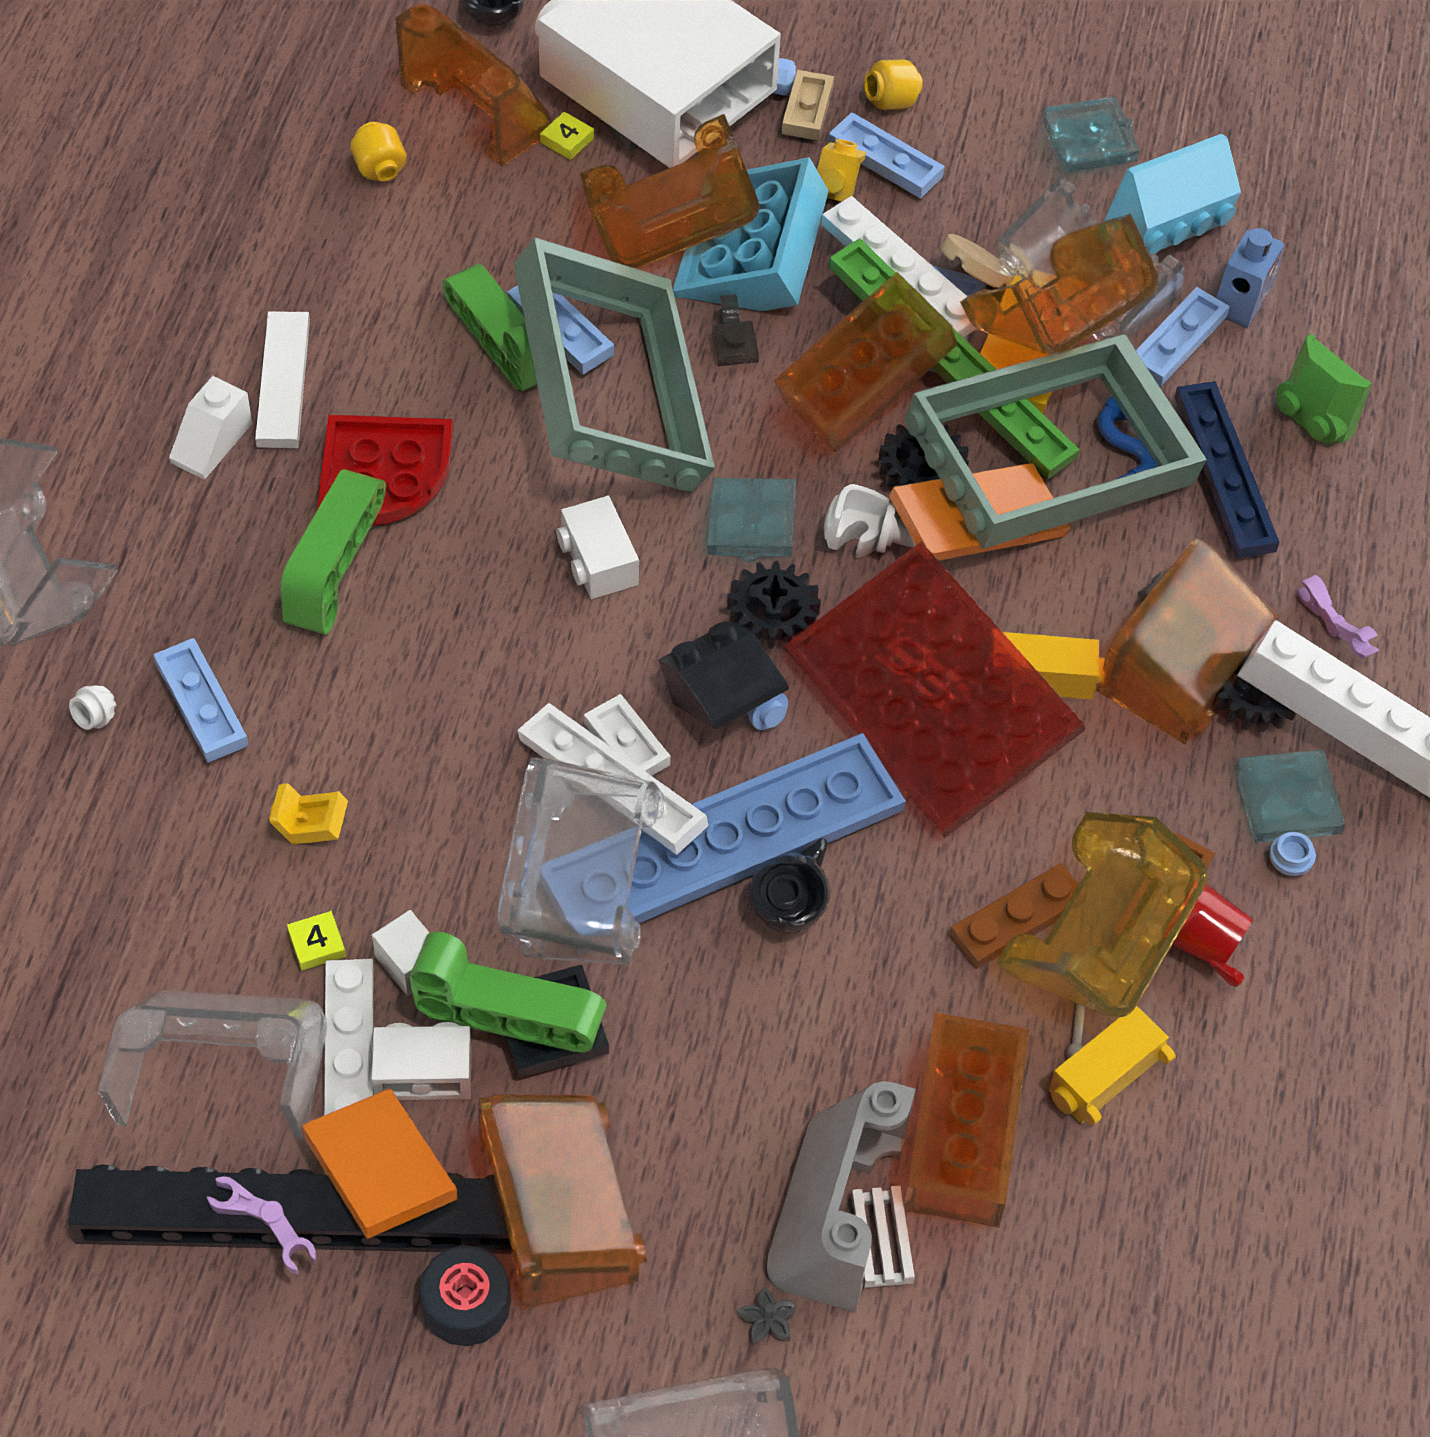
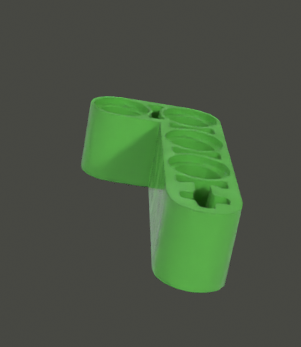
[442,263,537,392]
[281,469,386,635]
[410,932,607,1052]

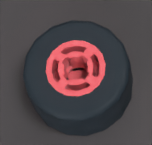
[419,1245,511,1346]

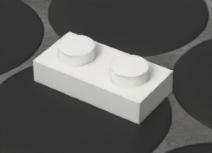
[584,694,671,776]

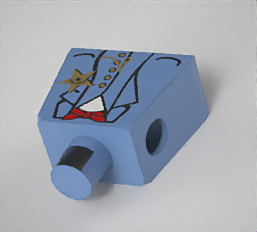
[1216,228,1284,329]

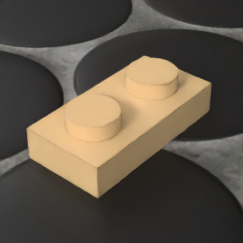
[782,70,834,141]

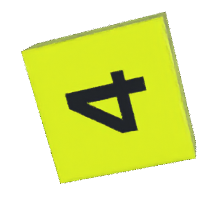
[540,112,594,160]
[287,911,346,971]

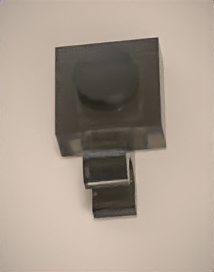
[712,294,759,367]

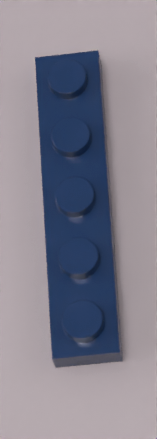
[1174,381,1280,559]

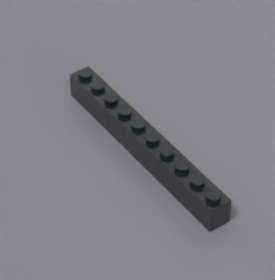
[68,1164,572,1255]

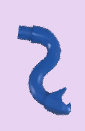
[1098,396,1157,479]

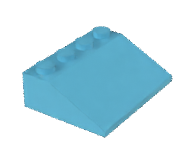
[673,157,829,311]

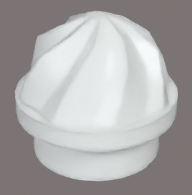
[69,686,117,730]

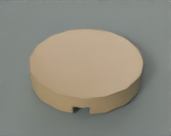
[941,234,1015,289]

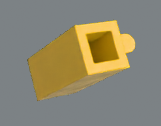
[989,631,1106,700]
[1048,1005,1176,1125]

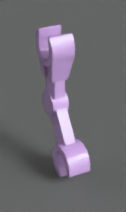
[1297,575,1379,659]
[207,1176,317,1275]

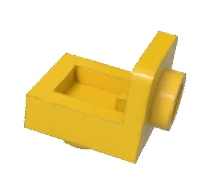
[817,139,866,202]
[269,783,348,845]

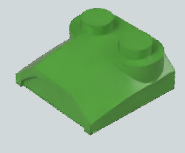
[1276,333,1372,444]

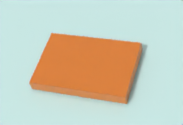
[302,1088,457,1239]

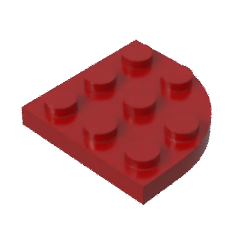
[317,415,454,526]

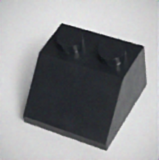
[658,621,789,730]

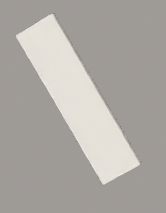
[255,311,310,448]

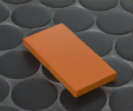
[889,463,1070,563]

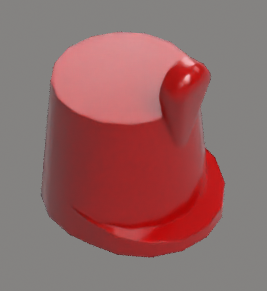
[1160,881,1254,987]

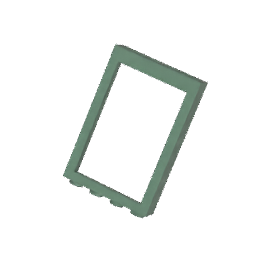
[513,237,715,493]
[904,334,1207,549]

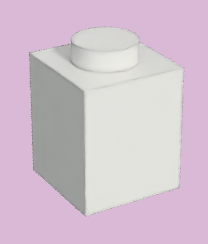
[372,910,429,996]

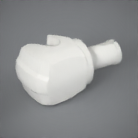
[824,484,917,558]

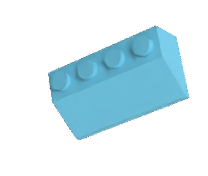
[1098,134,1241,261]

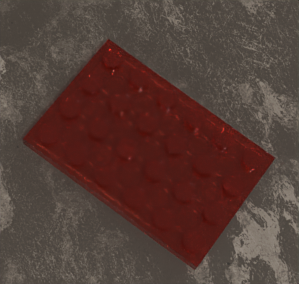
[784,541,1085,838]

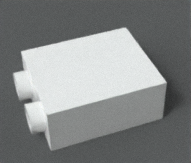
[535,0,781,170]

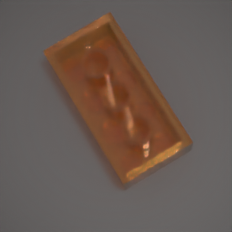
[774,272,957,453]
[903,1012,1030,1228]

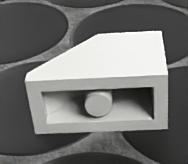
[169,376,252,480]

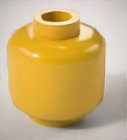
[864,59,923,110]
[350,122,407,181]

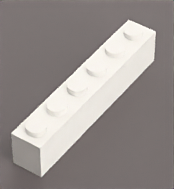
[1237,620,1430,798]

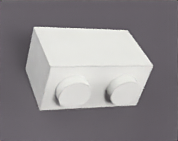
[556,496,639,599]
[372,1022,472,1100]

